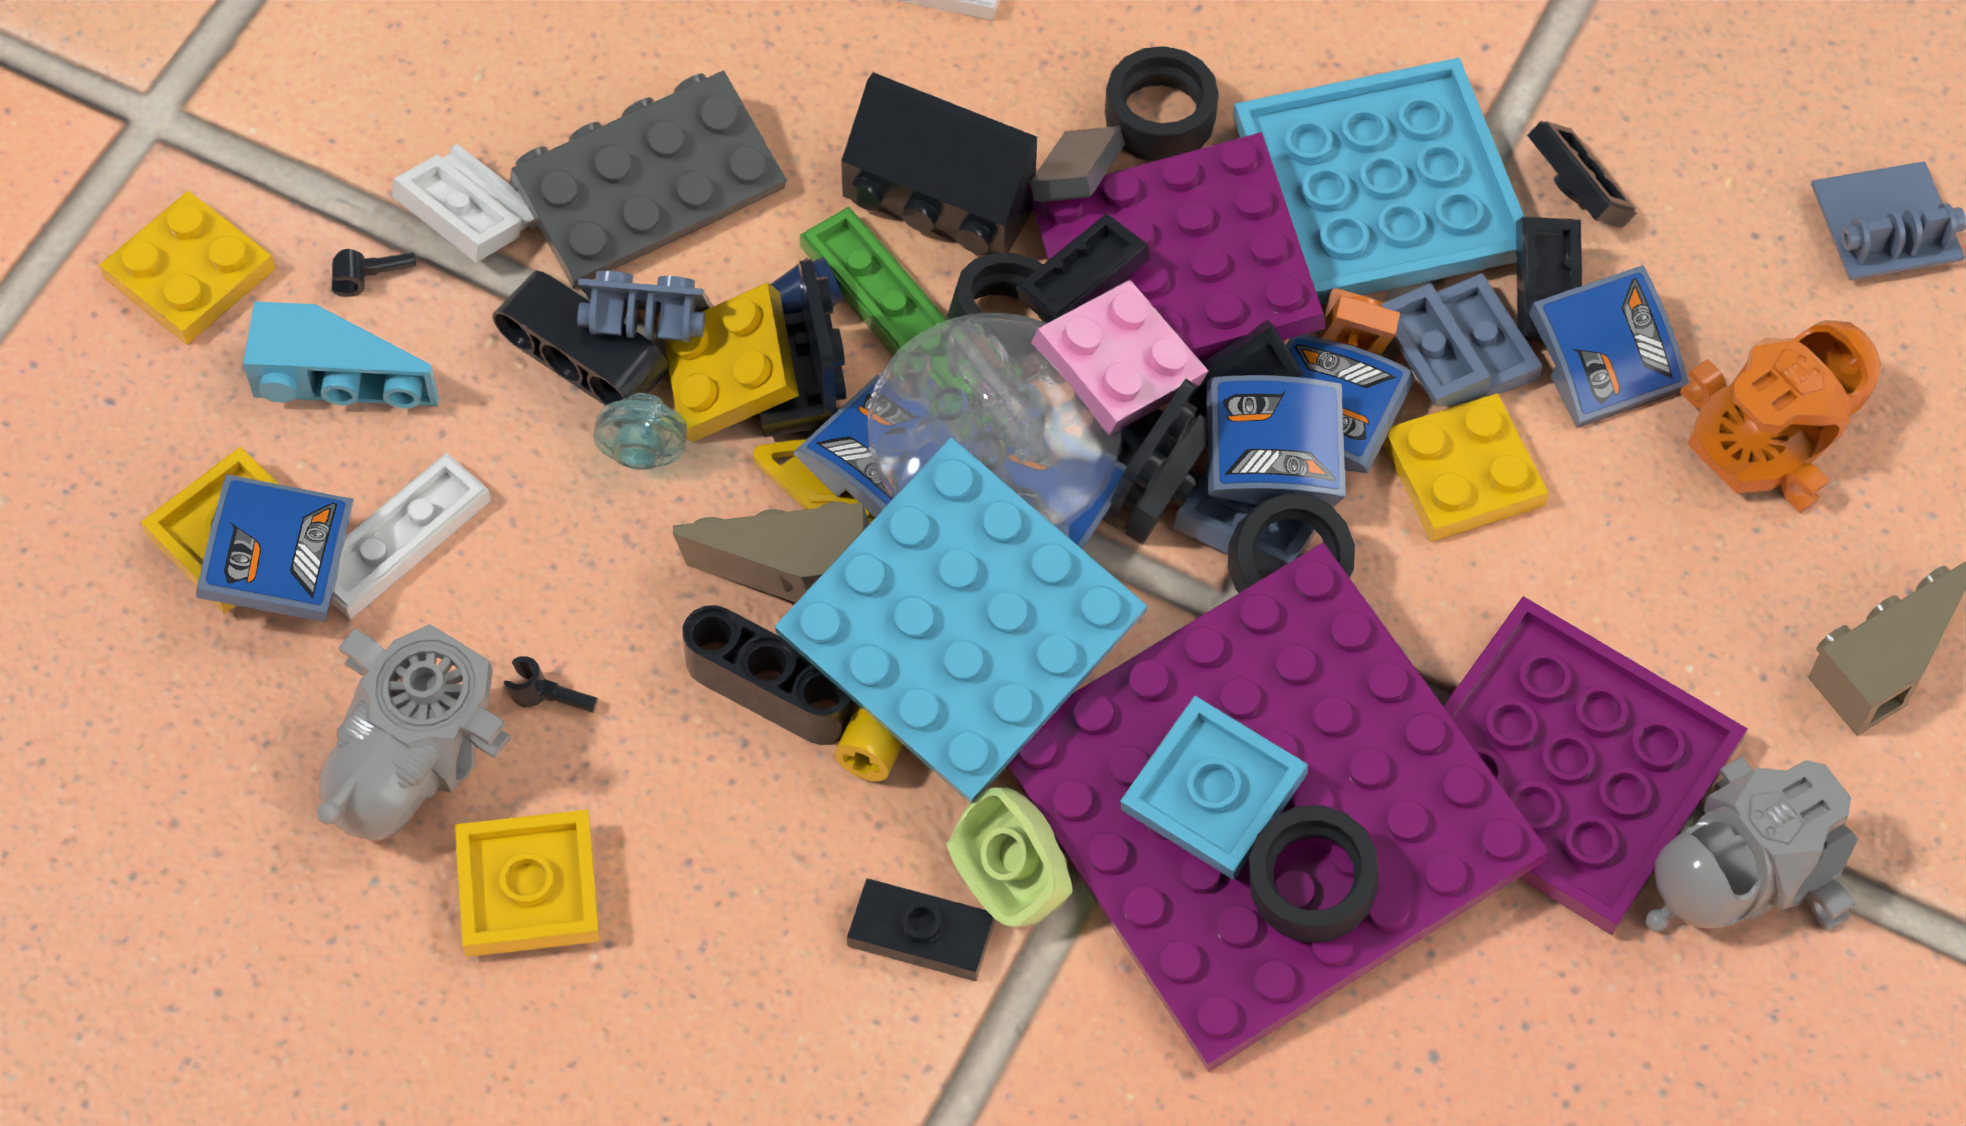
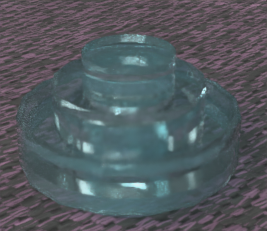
[593,393,688,470]

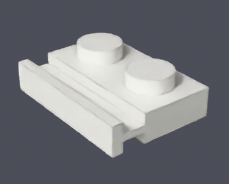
[392,144,538,263]

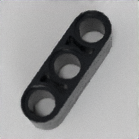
[492,270,669,415]
[682,605,853,745]

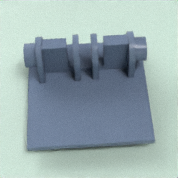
[1811,161,1966,281]
[577,271,713,343]

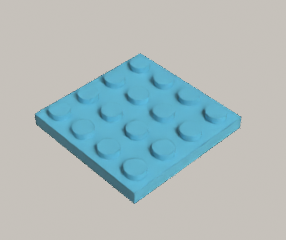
[1233,57,1524,304]
[774,437,1147,803]

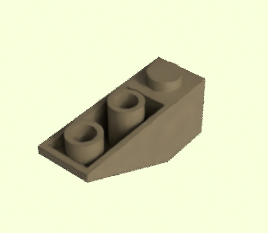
[673,502,870,603]
[1808,561,1966,736]

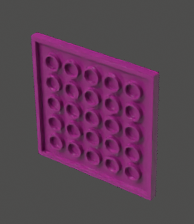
[1006,542,1549,1072]

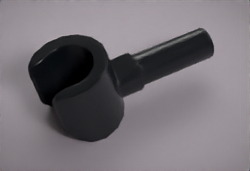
[332,249,416,297]
[504,656,598,713]

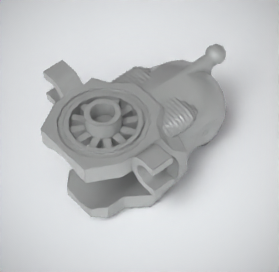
[317,624,511,841]
[1645,756,1858,932]

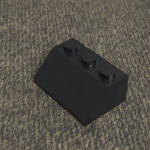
[841,72,1037,255]

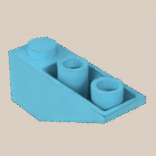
[243,301,439,409]

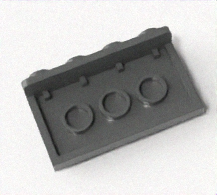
[510,70,787,289]

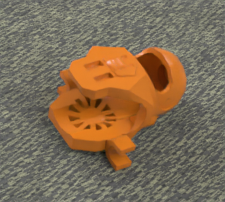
[1680,320,1881,514]

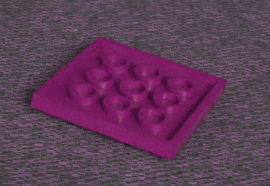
[1031,132,1326,363]
[1443,596,1748,935]

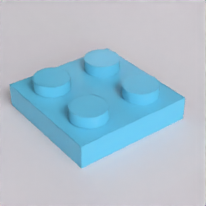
[1120,696,1308,880]

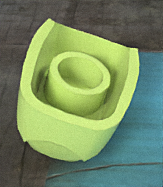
[946,788,1073,927]

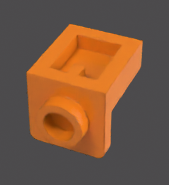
[1319,288,1400,356]

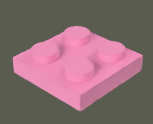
[1031,280,1208,436]

